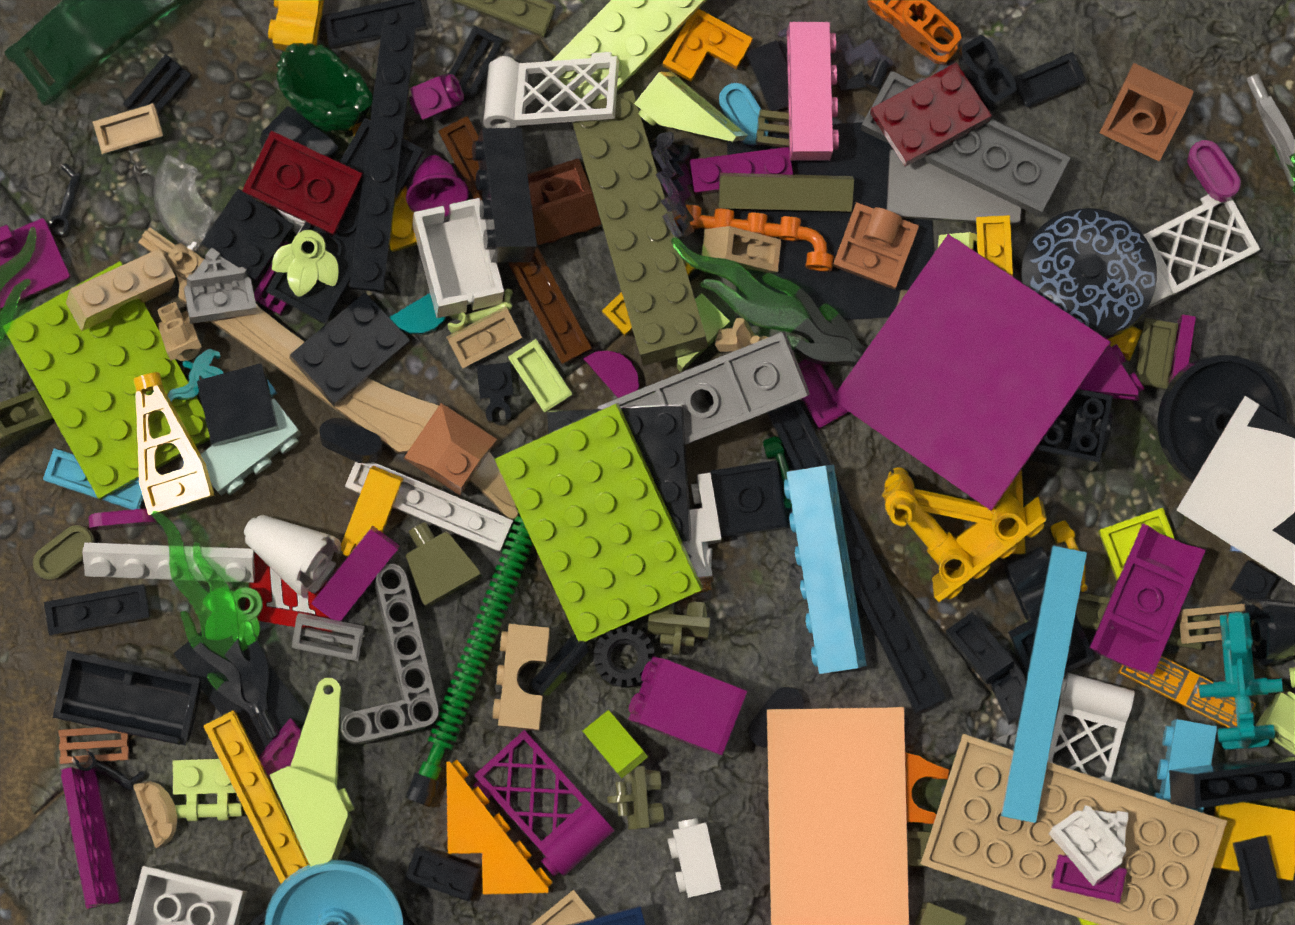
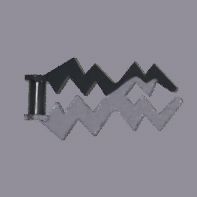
[778,20,893,94]
[650,132,694,239]

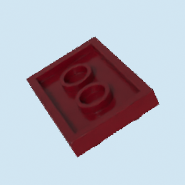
[870,62,992,167]
[242,131,363,235]

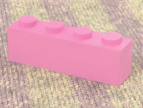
[787,22,839,160]

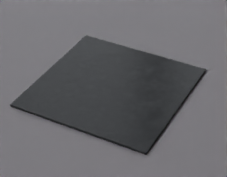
[726,122,934,326]

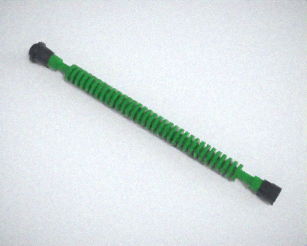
[405,512,534,807]

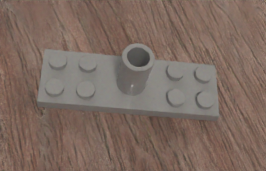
[598,331,810,444]

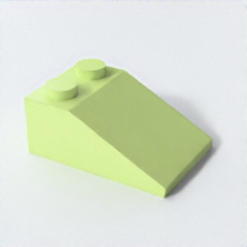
[634,72,748,142]

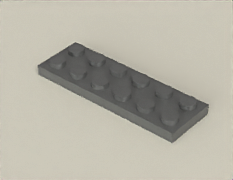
[861,71,1071,217]

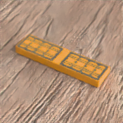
[1118,656,1256,728]

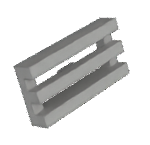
[291,613,365,661]

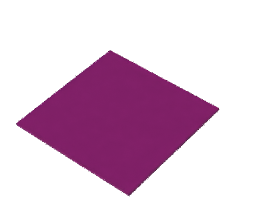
[832,234,1111,511]

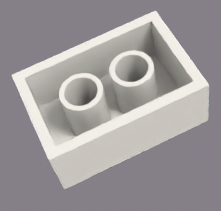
[127,866,247,925]

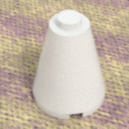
[244,515,341,598]

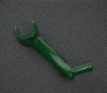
[762,436,792,508]

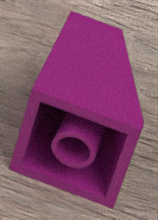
[628,657,747,755]

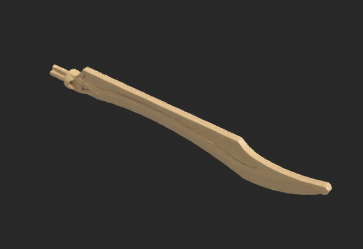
[138,228,518,520]

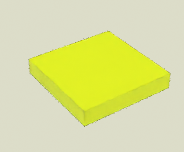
[1098,508,1175,581]

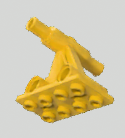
[882,467,1046,602]

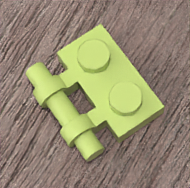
[173,759,242,822]

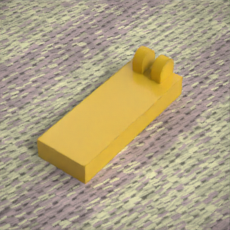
[340,466,404,556]

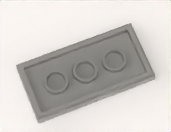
[886,150,1021,226]

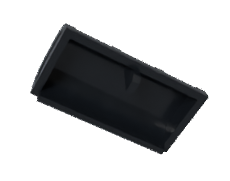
[52,651,201,746]

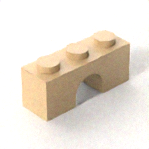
[66,248,176,331]
[493,624,551,731]

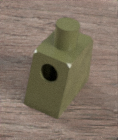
[406,522,482,608]

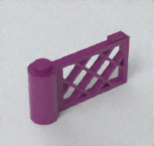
[474,730,615,876]

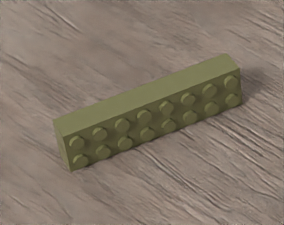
[569,90,708,366]

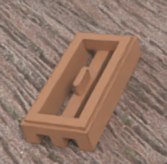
[58,728,129,764]

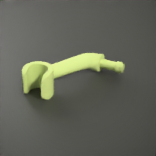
[448,288,513,333]

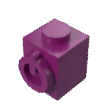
[409,73,464,120]

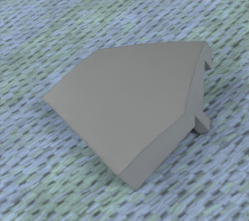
[184,248,257,324]

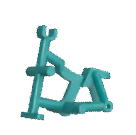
[1199,612,1283,750]

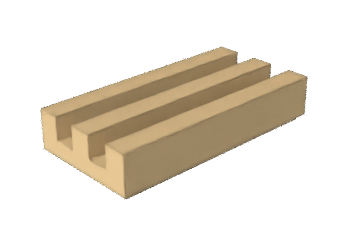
[1179,604,1245,644]

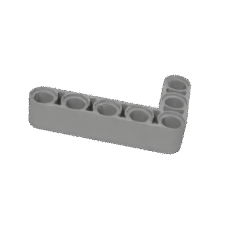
[340,564,438,745]

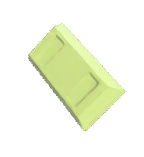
[508,339,573,413]

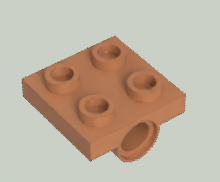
[833,202,919,290]

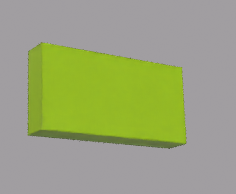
[583,710,648,779]

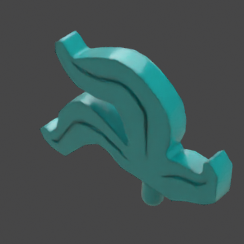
[168,348,223,403]

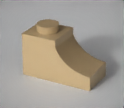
[701,226,781,273]

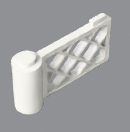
[483,52,619,128]
[1144,195,1260,309]
[1047,673,1134,782]

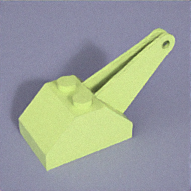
[270,678,355,867]

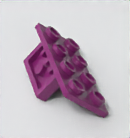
[0,218,70,310]

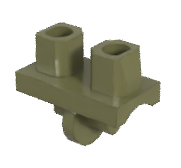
[647,601,710,655]
[607,766,664,830]

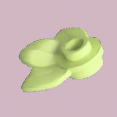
[272,230,339,297]

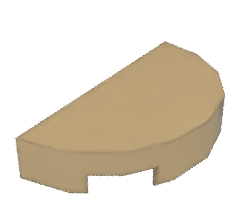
[133,781,177,849]

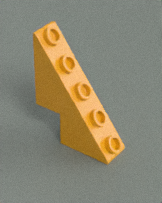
[446,759,553,894]

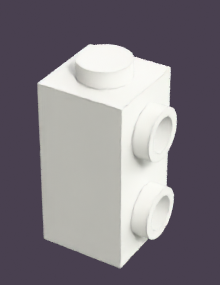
[668,818,721,898]

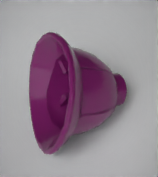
[406,155,469,217]

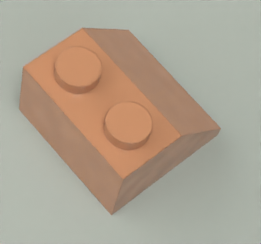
[1100,63,1194,162]

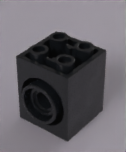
[1028,389,1113,473]

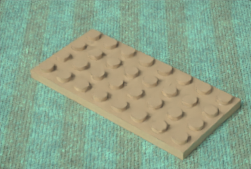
[921,734,1227,925]

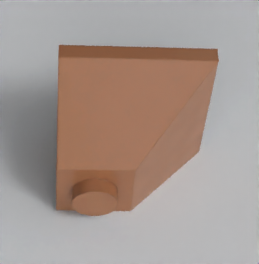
[404,403,497,495]

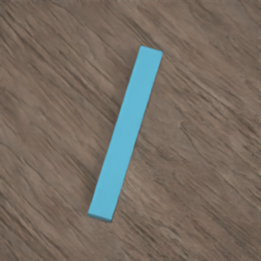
[1001,546,1087,823]

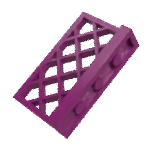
[61,767,122,909]

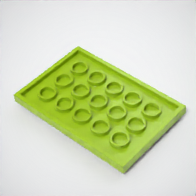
[2,261,210,501]
[495,403,703,642]

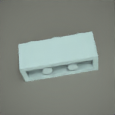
[201,399,302,496]

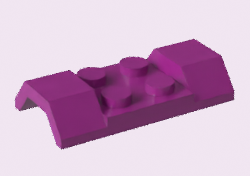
[1089,523,1206,675]

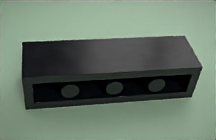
[472,128,537,263]
[1169,755,1295,809]

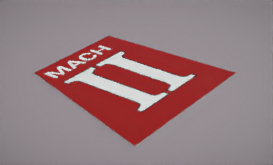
[244,553,332,632]

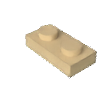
[446,306,522,368]

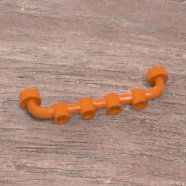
[669,205,834,272]

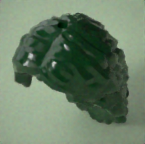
[276,43,373,132]

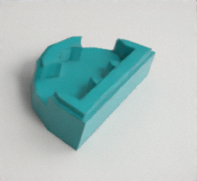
[389,293,447,335]

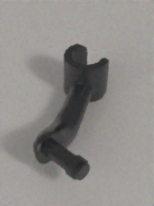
[49,163,81,237]
[72,749,146,790]

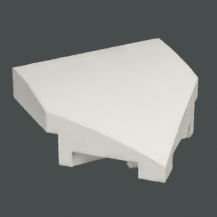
[1049,806,1128,887]

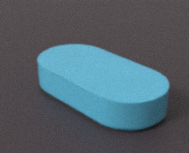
[719,83,769,145]

